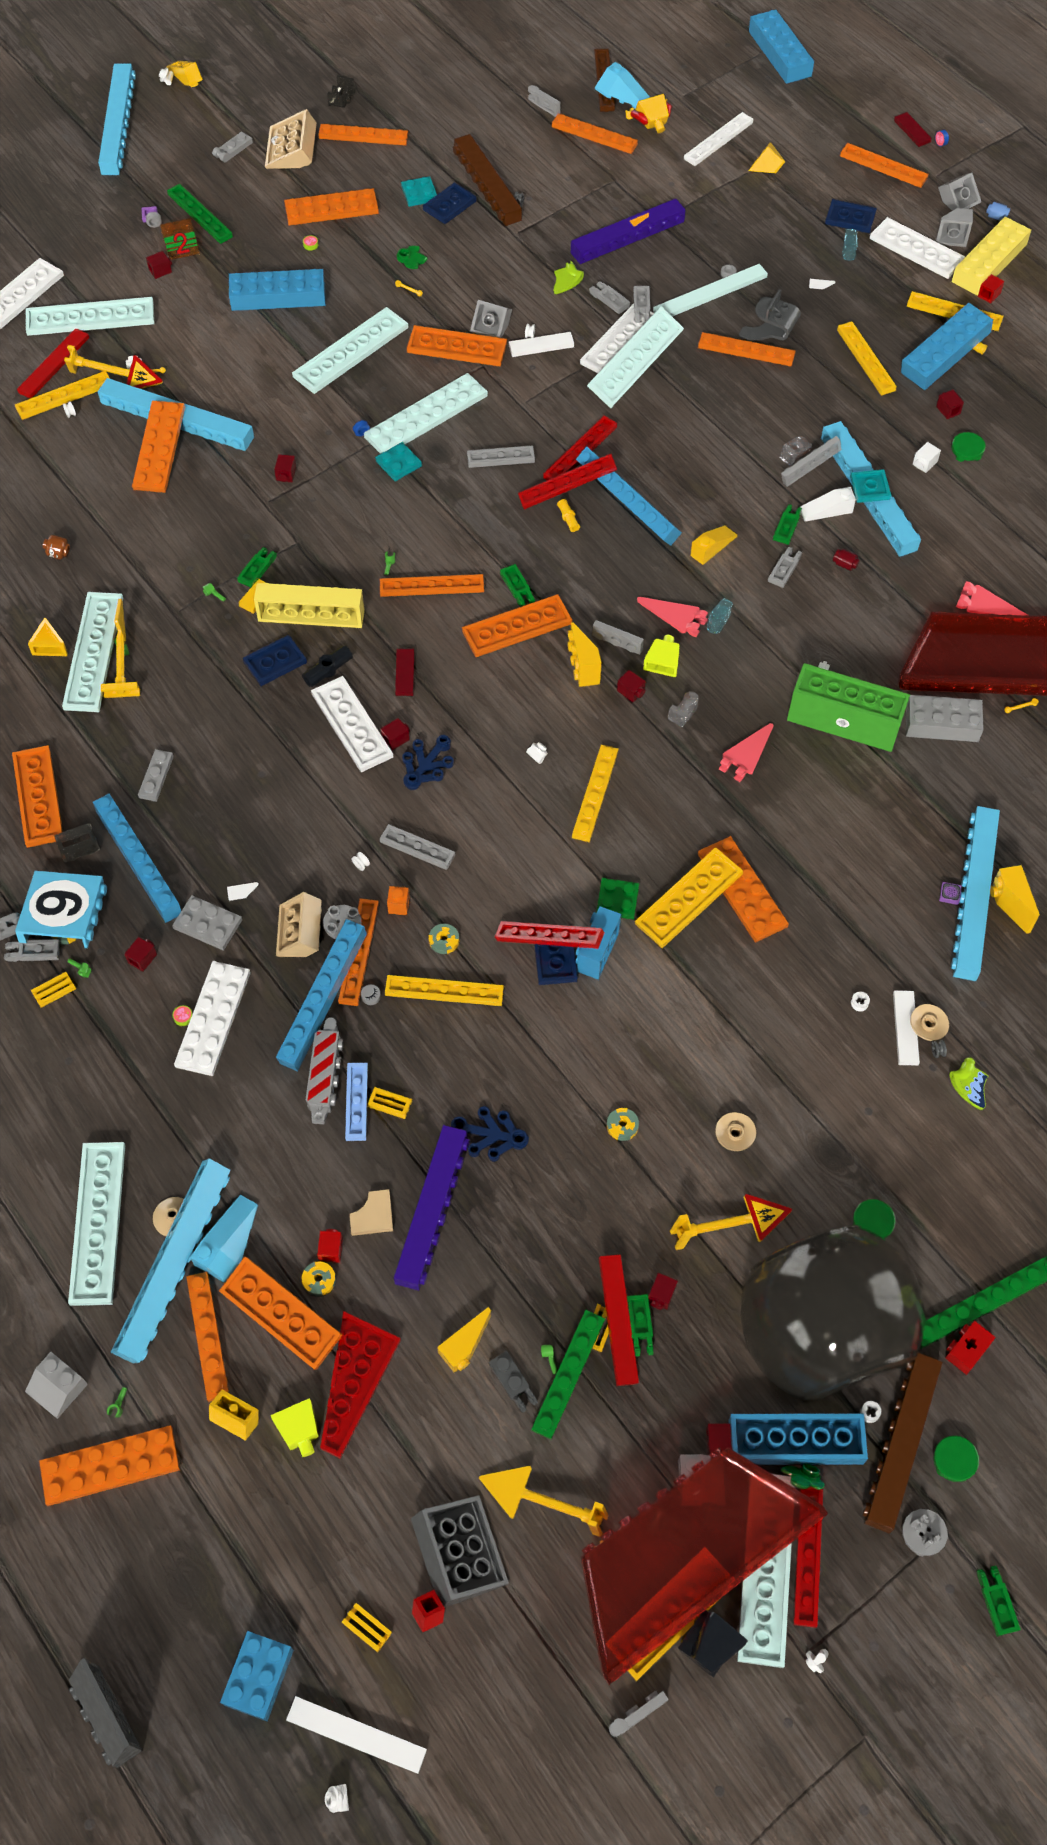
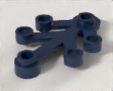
[402,735,454,790]
[451,1106,529,1162]

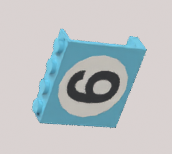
[15,871,107,949]

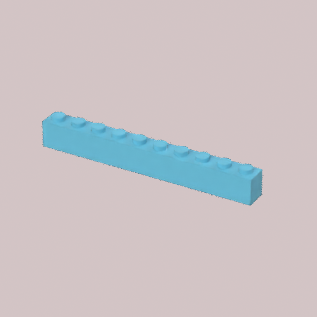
[98,64,136,175]
[98,378,254,451]
[821,421,921,557]
[951,806,1000,981]
[111,1158,230,1364]

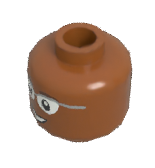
[43,535,70,560]

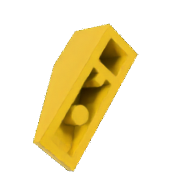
[167,61,202,87]
[690,525,737,565]
[437,1307,491,1372]

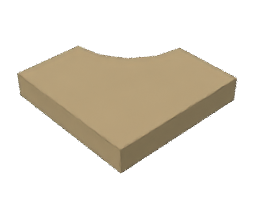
[350,1189,393,1236]

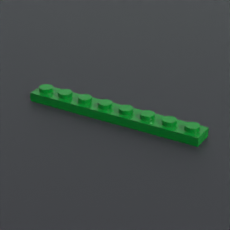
[910,1256,1047,1349]

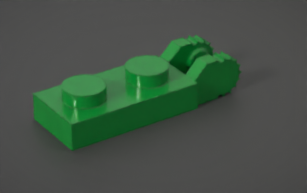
[773,504,802,545]
[237,547,277,588]
[500,564,535,607]
[627,1294,654,1357]
[977,1566,1021,1637]

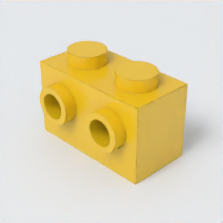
[209,1390,258,1441]

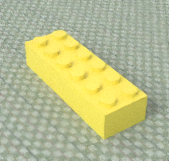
[952,217,1031,296]
[254,583,364,628]

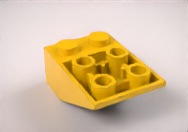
[567,622,601,687]

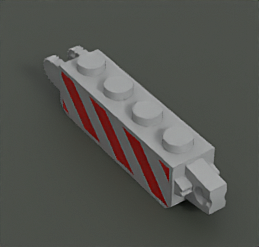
[305,1018,343,1124]

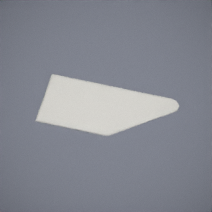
[809,279,835,289]
[227,882,258,901]

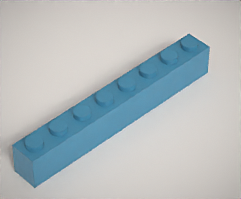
[576,446,682,546]
[93,794,181,923]
[276,919,367,1071]

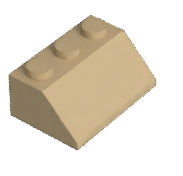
[276,892,322,957]

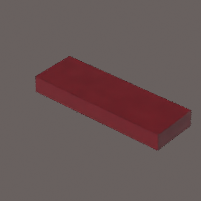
[894,112,932,147]
[395,649,415,696]

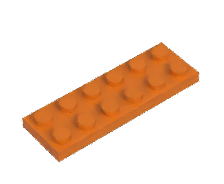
[284,188,379,225]
[407,325,507,367]
[132,401,185,493]
[462,594,572,658]
[12,745,64,848]
[698,836,789,943]
[219,1257,343,1370]
[39,1425,180,1506]

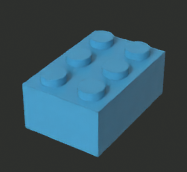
[575,907,621,980]
[220,1631,294,1722]

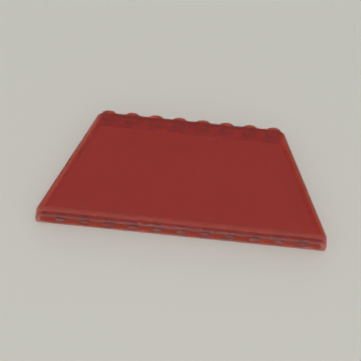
[898,612,1047,696]
[580,1447,828,1685]

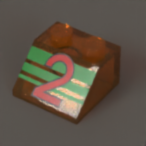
[160,218,200,260]

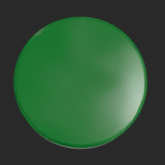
[951,432,986,462]
[853,1199,896,1242]
[933,1435,979,1482]

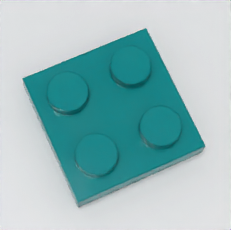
[401,176,437,207]
[375,442,422,481]
[850,469,891,503]

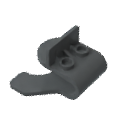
[739,289,801,342]

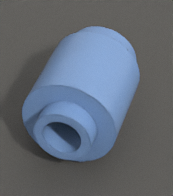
[986,202,1011,221]

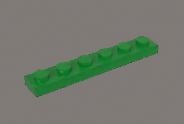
[167,184,233,244]
[531,1310,605,1440]

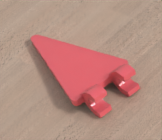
[956,581,1031,622]
[637,597,708,637]
[719,723,774,782]

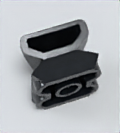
[678,1609,748,1678]

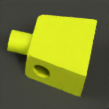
[643,635,679,677]
[270,1398,319,1457]

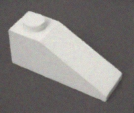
[800,487,856,522]

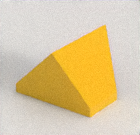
[748,143,785,174]
[28,618,68,656]

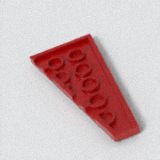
[320,1311,401,1459]

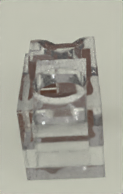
[779,436,812,466]
[668,692,699,727]

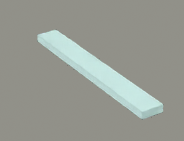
[653,264,768,316]

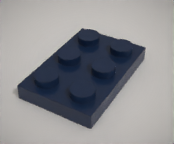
[423,182,476,224]
[825,199,877,233]
[243,635,307,686]
[534,944,577,985]

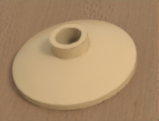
[910,1004,949,1041]
[715,1112,756,1151]
[153,1197,184,1236]

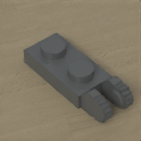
[488,1351,538,1413]

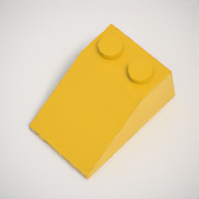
[990,865,1040,934]

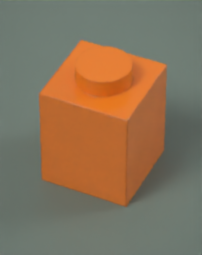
[387,886,410,915]

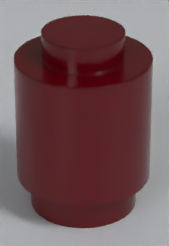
[833,549,860,571]

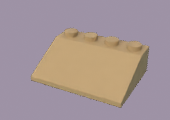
[265,109,316,169]

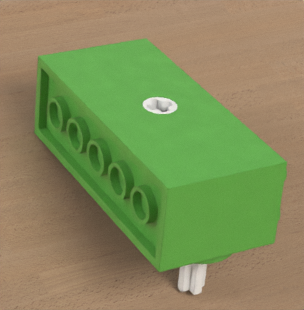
[787,661,910,752]

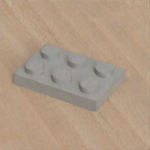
[172,895,242,951]

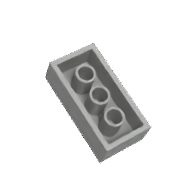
[906,695,983,742]

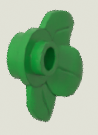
[396,246,427,269]
[781,1464,825,1490]

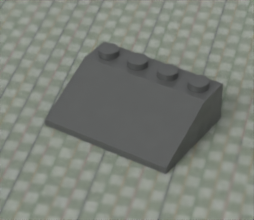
[411,1495,509,1607]
[69,1658,143,1768]

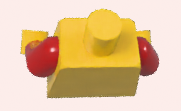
[625,94,672,133]

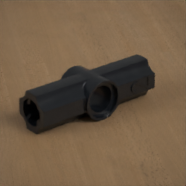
[302,645,353,687]

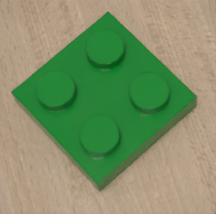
[596,878,639,920]

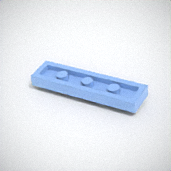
[345,1063,368,1141]

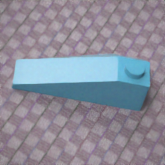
[595,62,650,109]
[190,1195,258,1283]

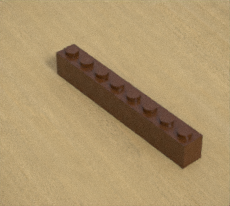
[453,134,522,226]
[862,1353,943,1534]

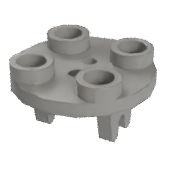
[323,905,362,939]
[901,1509,948,1556]

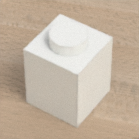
[913,442,941,473]

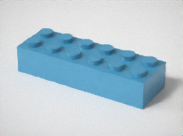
[749,10,814,84]
[229,269,326,311]
[901,303,993,390]
[728,1414,868,1465]

